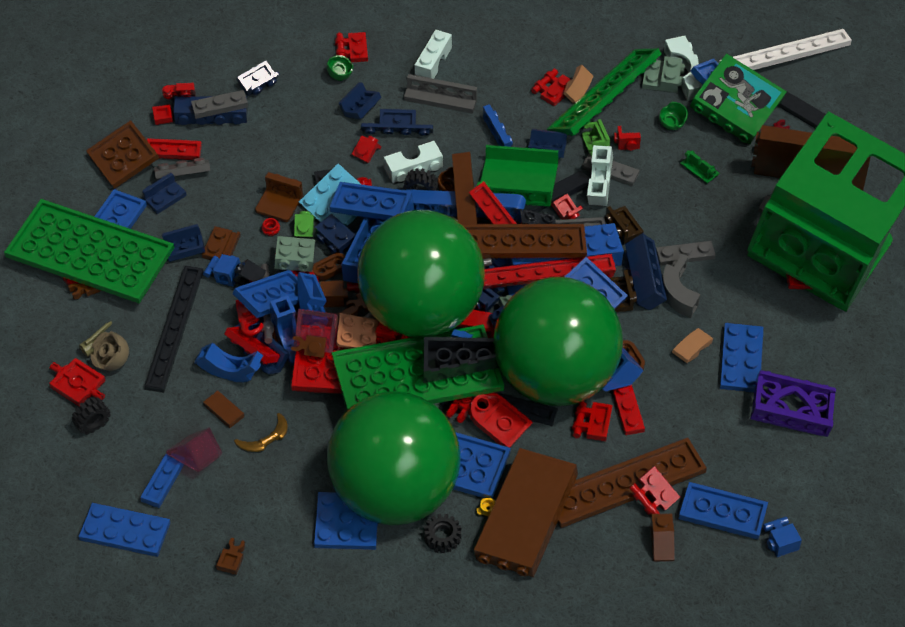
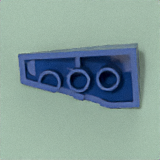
[603,348,644,391]

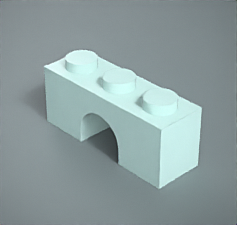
[415,30,452,79]
[384,141,443,183]
[587,145,613,206]

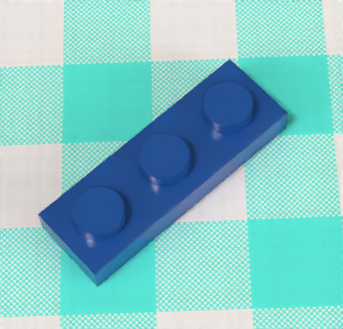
[483,104,513,147]
[140,450,186,508]

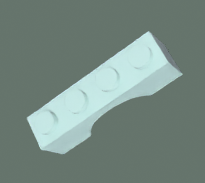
[664,36,703,101]

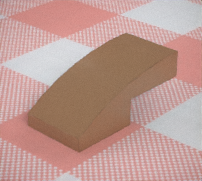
[564,65,593,104]
[672,328,713,363]

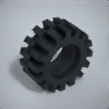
[403,168,438,191]
[71,397,111,435]
[424,514,461,553]

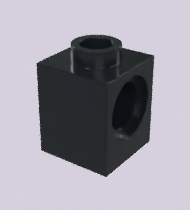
[233,259,266,286]

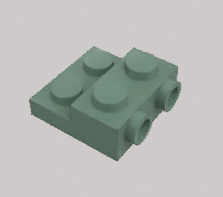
[642,56,685,93]
[274,236,315,272]

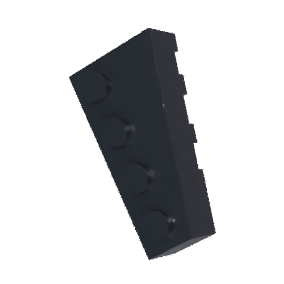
[423,337,499,383]

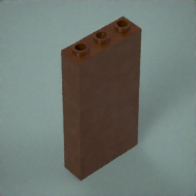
[751,125,871,191]
[474,448,578,577]

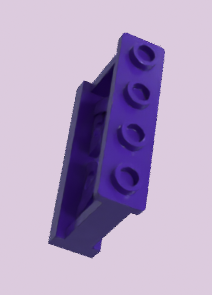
[750,370,836,437]

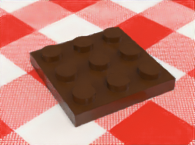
[86,120,159,189]

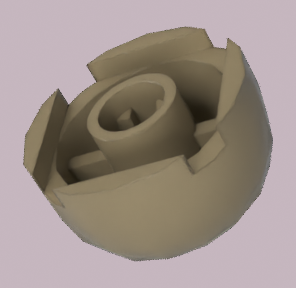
[91,331,129,371]

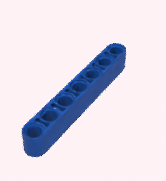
[406,190,526,219]

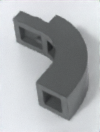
[663,254,701,318]

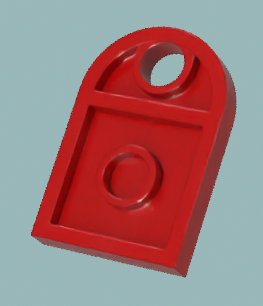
[469,393,533,448]

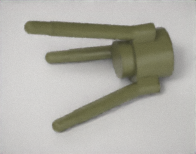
[79,321,112,357]

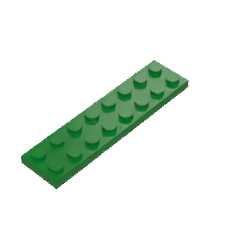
[547,48,661,136]

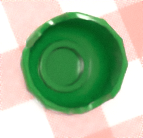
[327,55,353,81]
[659,102,688,130]

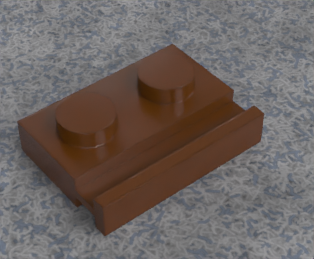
[202,226,241,260]

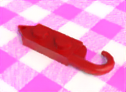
[236,300,263,336]

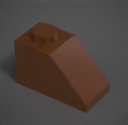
[650,513,674,562]

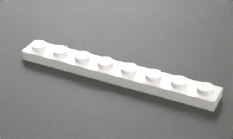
[719,29,852,70]

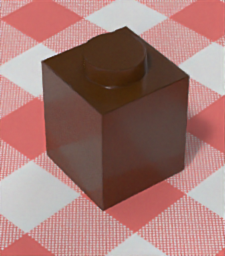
[320,280,348,307]

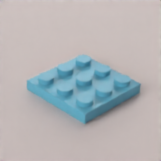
[299,164,360,227]

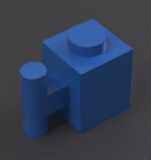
[203,254,241,287]
[763,517,802,557]

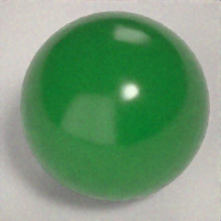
[357,210,485,338]
[494,277,623,406]
[327,391,461,525]

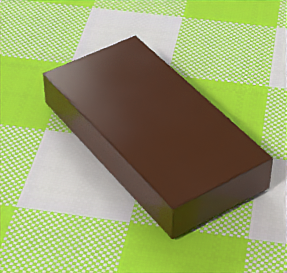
[203,391,245,428]

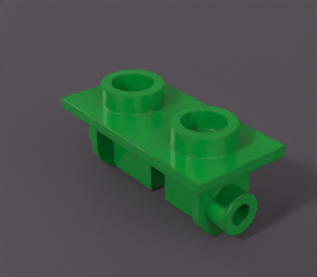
[680,150,720,184]

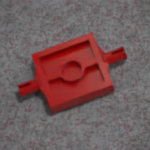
[49,358,106,407]

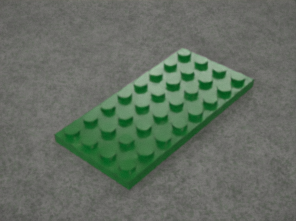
[4,199,174,304]
[331,324,504,410]

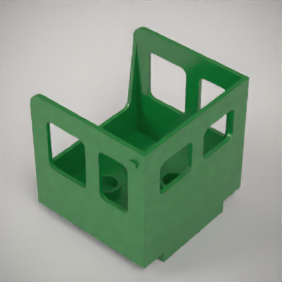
[747,111,905,312]

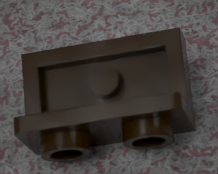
[604,206,644,244]
[610,270,637,312]

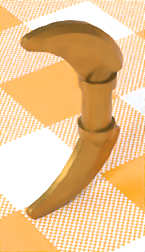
[234,413,288,452]

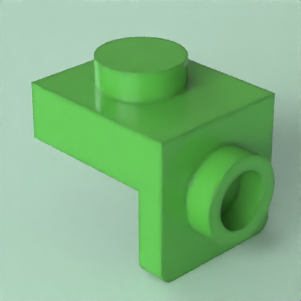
[294,211,315,238]

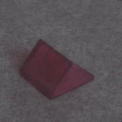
[294,309,338,353]
[166,427,222,472]

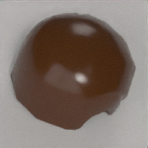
[437,167,455,191]

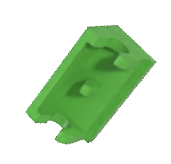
[582,119,610,156]

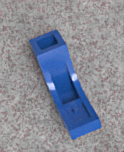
[270,295,298,366]
[194,343,263,382]

